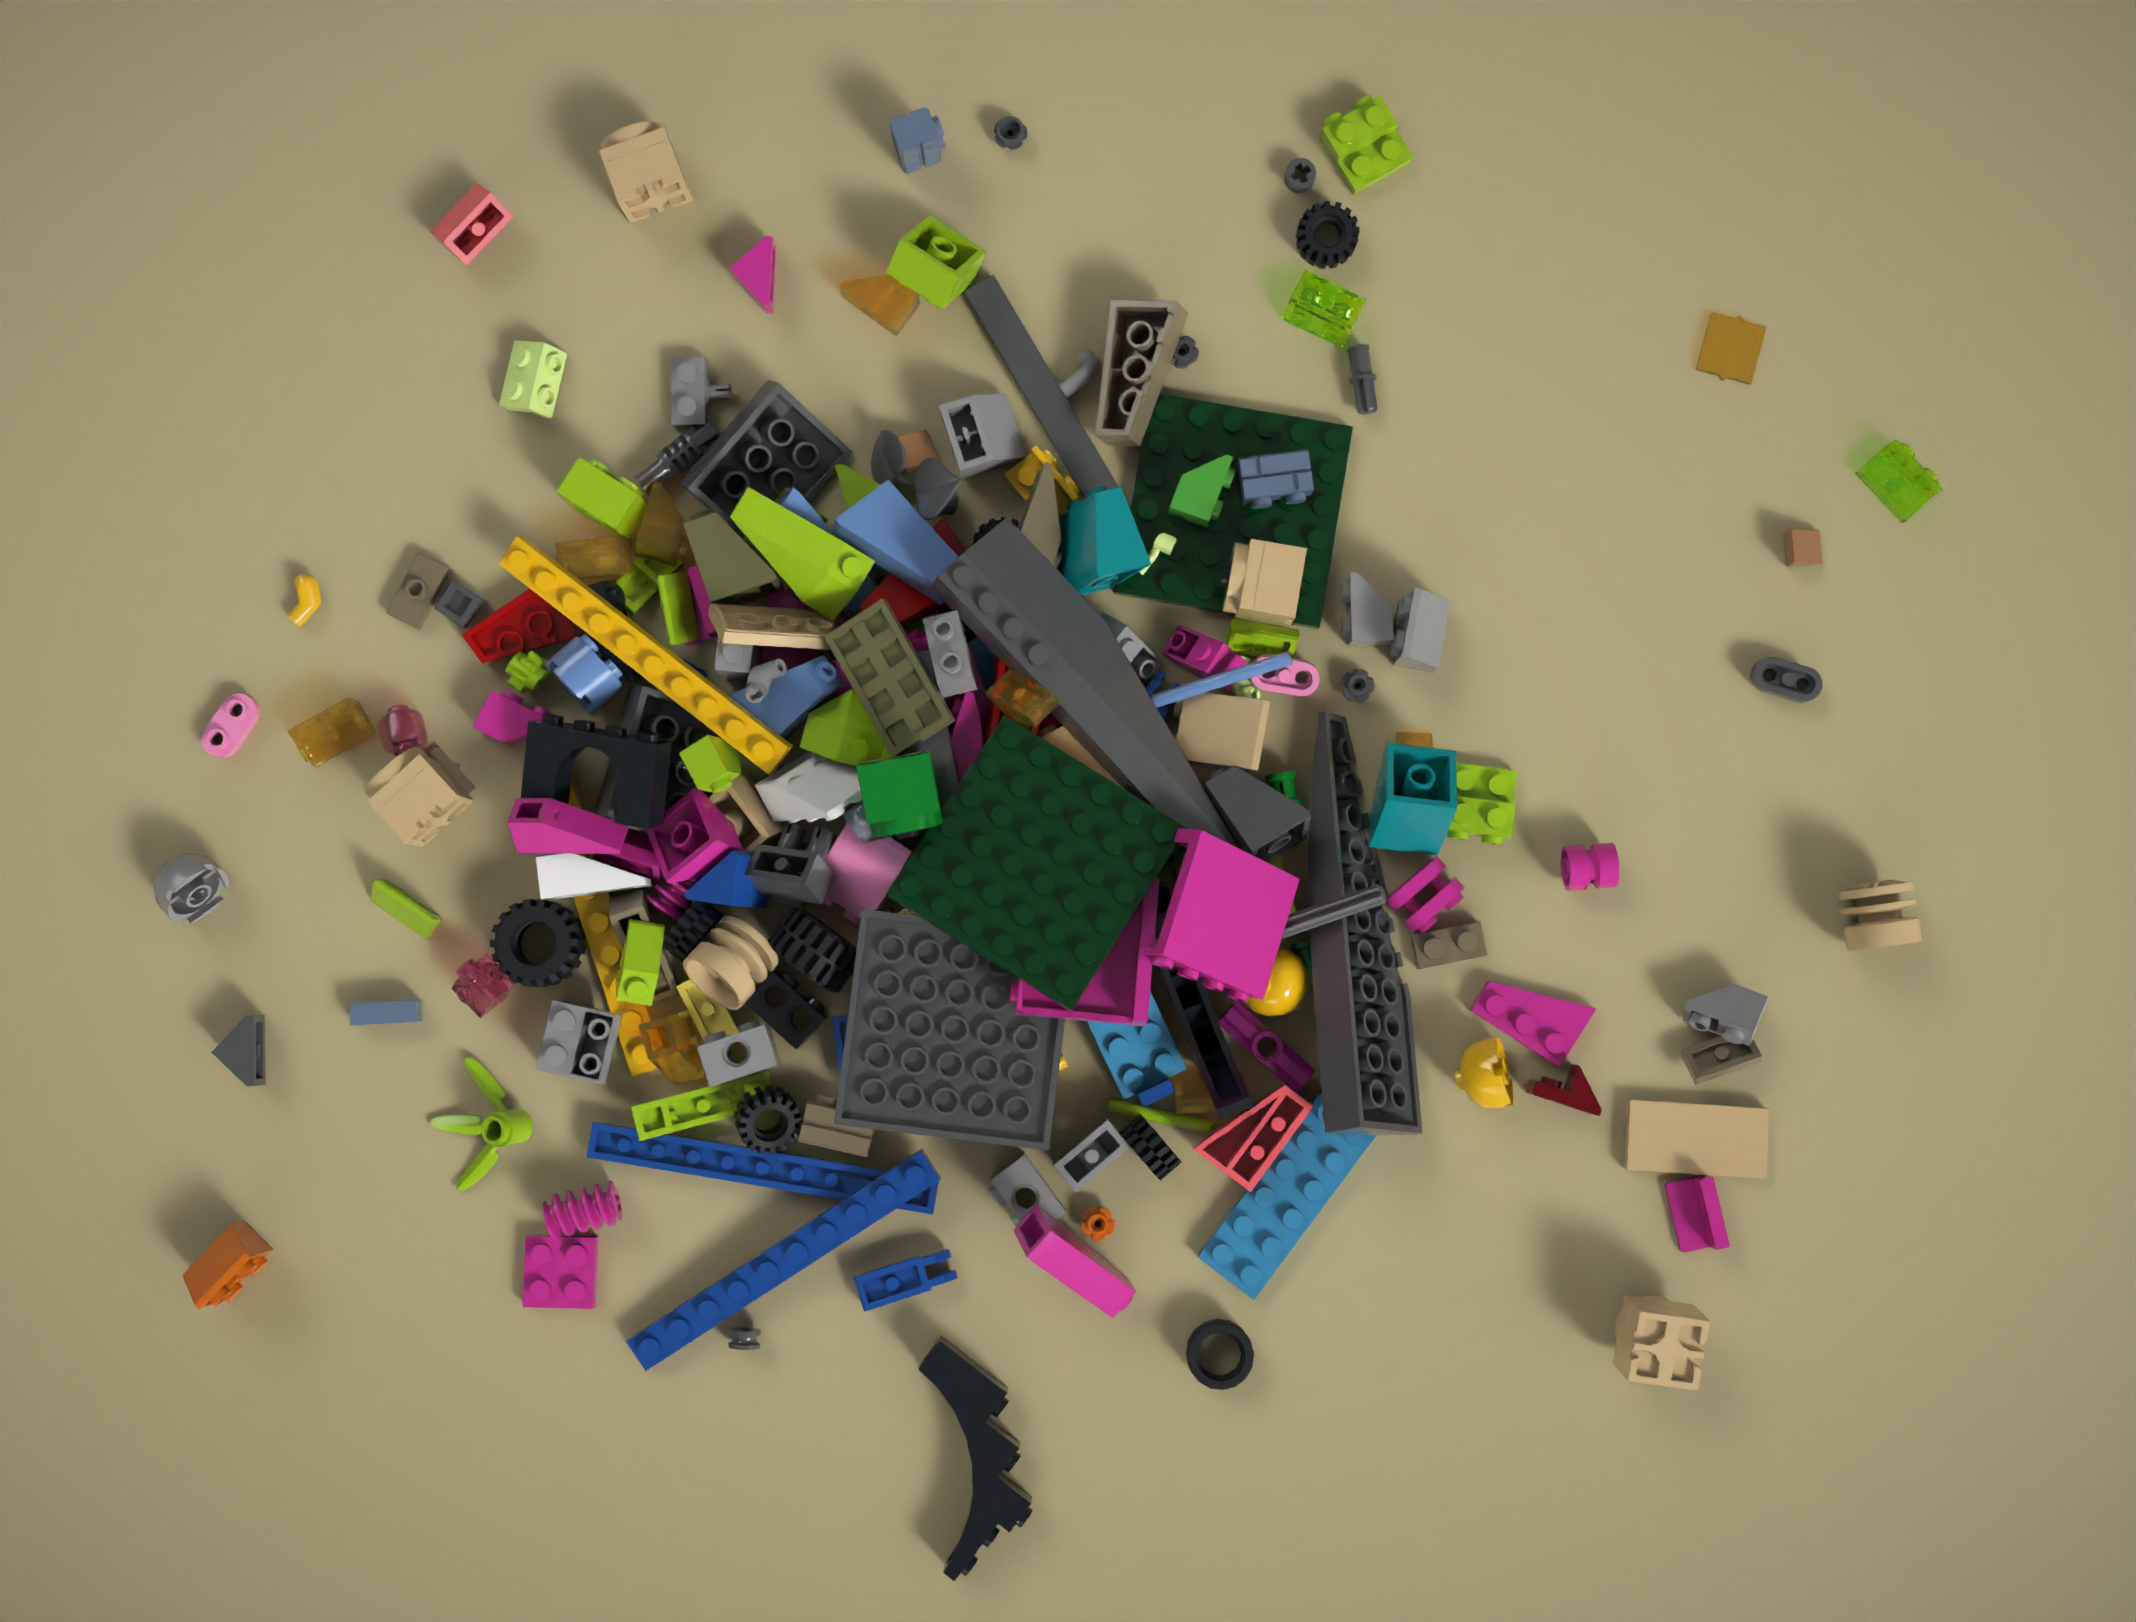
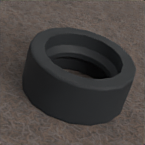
[1186,1319,1254,1390]

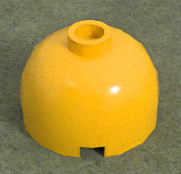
[1244,946,1310,1017]
[1455,1037,1514,1109]

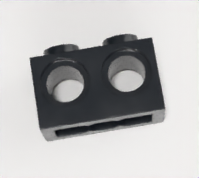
[745,971,828,1050]

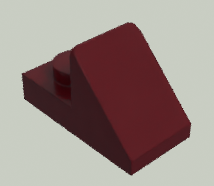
[1526,1064,1602,1116]

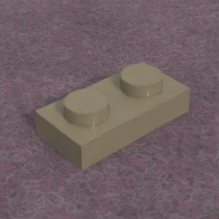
[1410,922,1487,969]
[1681,1036,1762,1085]

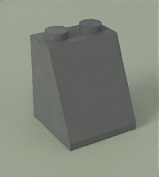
[1204,765,1311,863]

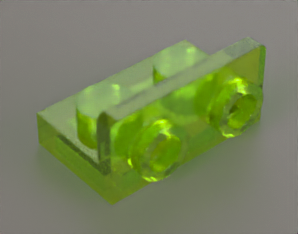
[1282,270,1366,347]
[1855,439,1943,523]

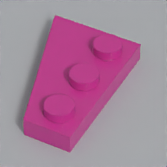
[1469,981,1596,1067]

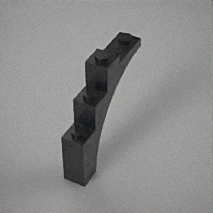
[1154,886,1254,1119]
[918,1336,1033,1581]

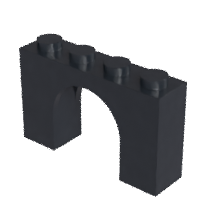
[521,714,672,829]

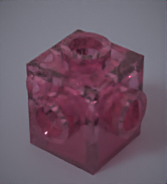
[451,954,516,1018]

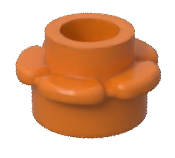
[1081,1207,1115,1241]

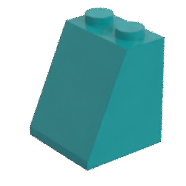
[1057,486,1151,596]
[1369,743,1457,855]

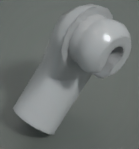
[1059,350,1100,398]
[745,659,787,703]

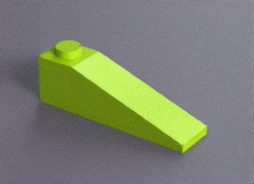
[730,487,875,620]

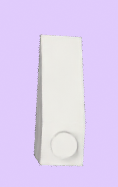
[536,853,652,900]

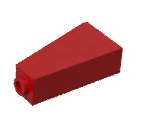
[857,518,966,629]

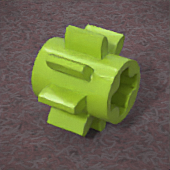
[505,650,550,694]

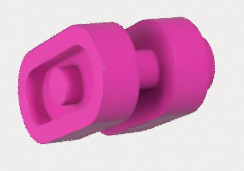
[1386,856,1465,933]

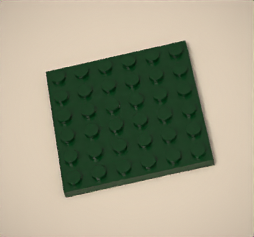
[1116,394,1353,629]
[886,715,1187,1012]

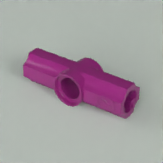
[1218,1001,1316,1093]

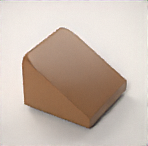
[897,429,938,474]
[1784,529,1822,567]

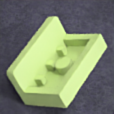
[499,340,567,418]

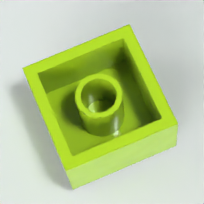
[886,215,987,310]
[556,457,650,542]

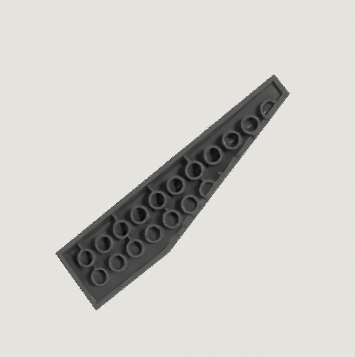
[931,517,1238,853]
[1308,711,1423,1135]

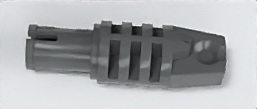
[634,422,720,495]

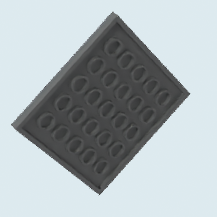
[834,909,1065,1151]

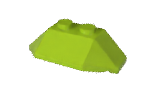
[800,689,915,766]

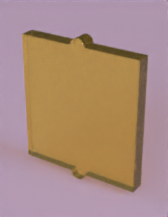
[1695,312,1766,385]

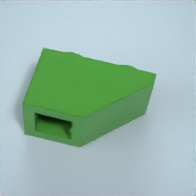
[1168,455,1236,528]

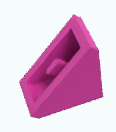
[730,236,776,313]

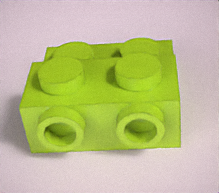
[1319,95,1414,195]
[1447,762,1517,845]

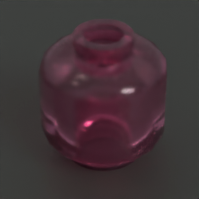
[378,705,428,757]

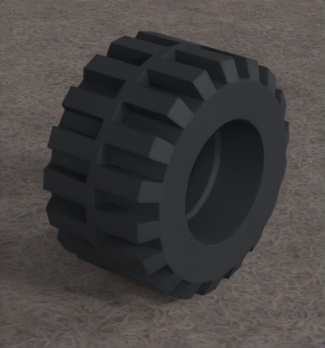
[490,899,586,987]
[768,907,857,993]

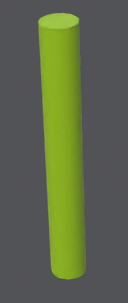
[1107,1098,1213,1134]

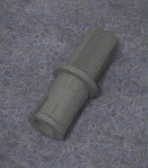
[1347,344,1377,415]

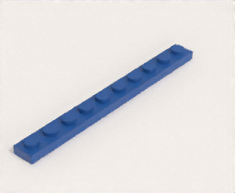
[586,1122,939,1215]
[626,1148,941,1371]

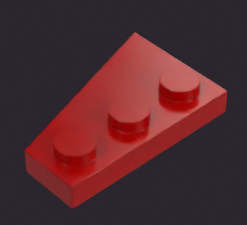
[462,588,583,664]

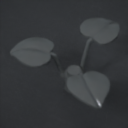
[868,430,962,587]

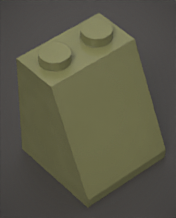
[683,510,785,605]

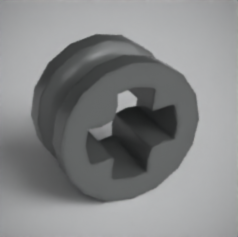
[1284,158,1316,193]
[728,1327,761,1350]

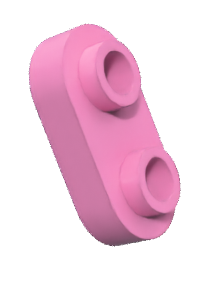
[1251,654,1320,696]
[201,693,260,758]

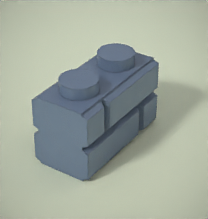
[889,107,946,174]
[1237,449,1314,509]

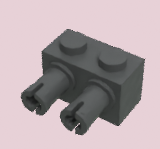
[745,823,836,904]

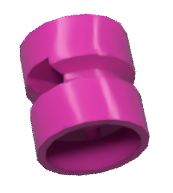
[1560,843,1619,891]

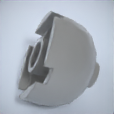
[154,853,230,924]

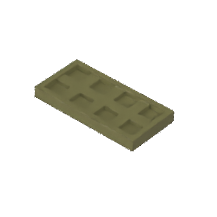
[824,598,956,756]

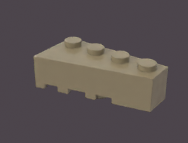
[1095,300,1188,447]

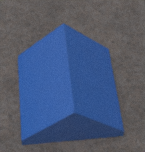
[684,850,768,909]

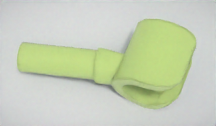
[1139,533,1176,575]

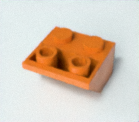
[182,1220,273,1310]

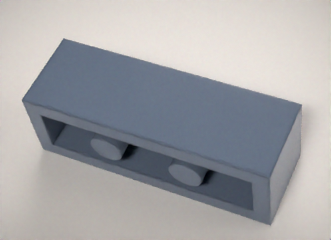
[350,1000,422,1025]

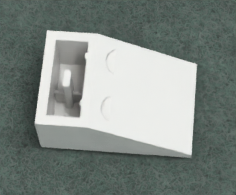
[755,751,862,824]

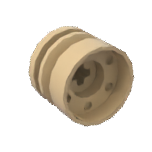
[1838,879,1923,951]
[683,916,778,1010]

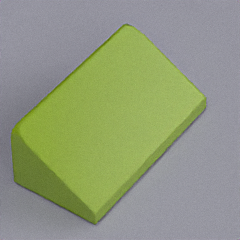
[657,572,699,645]
[371,879,442,939]

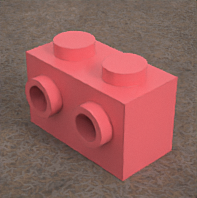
[429,183,513,266]

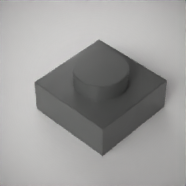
[434,580,485,628]

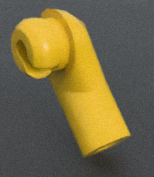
[287,573,321,627]

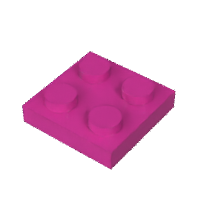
[523,1235,598,1309]

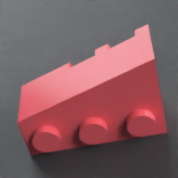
[1191,1083,1314,1192]

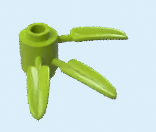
[429,1057,533,1191]

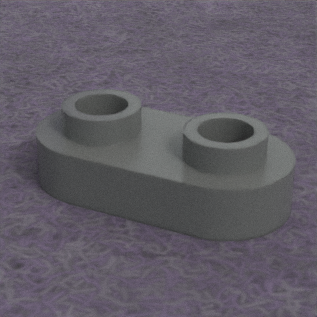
[1751,657,1822,703]

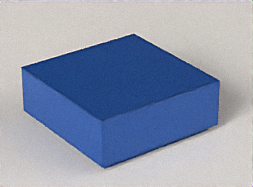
[1137,1078,1174,1106]

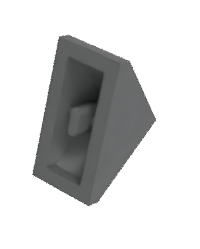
[211,1015,265,1086]

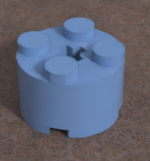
[544,634,625,716]

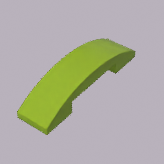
[631,1071,773,1141]

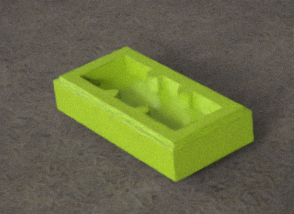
[1226,618,1299,658]

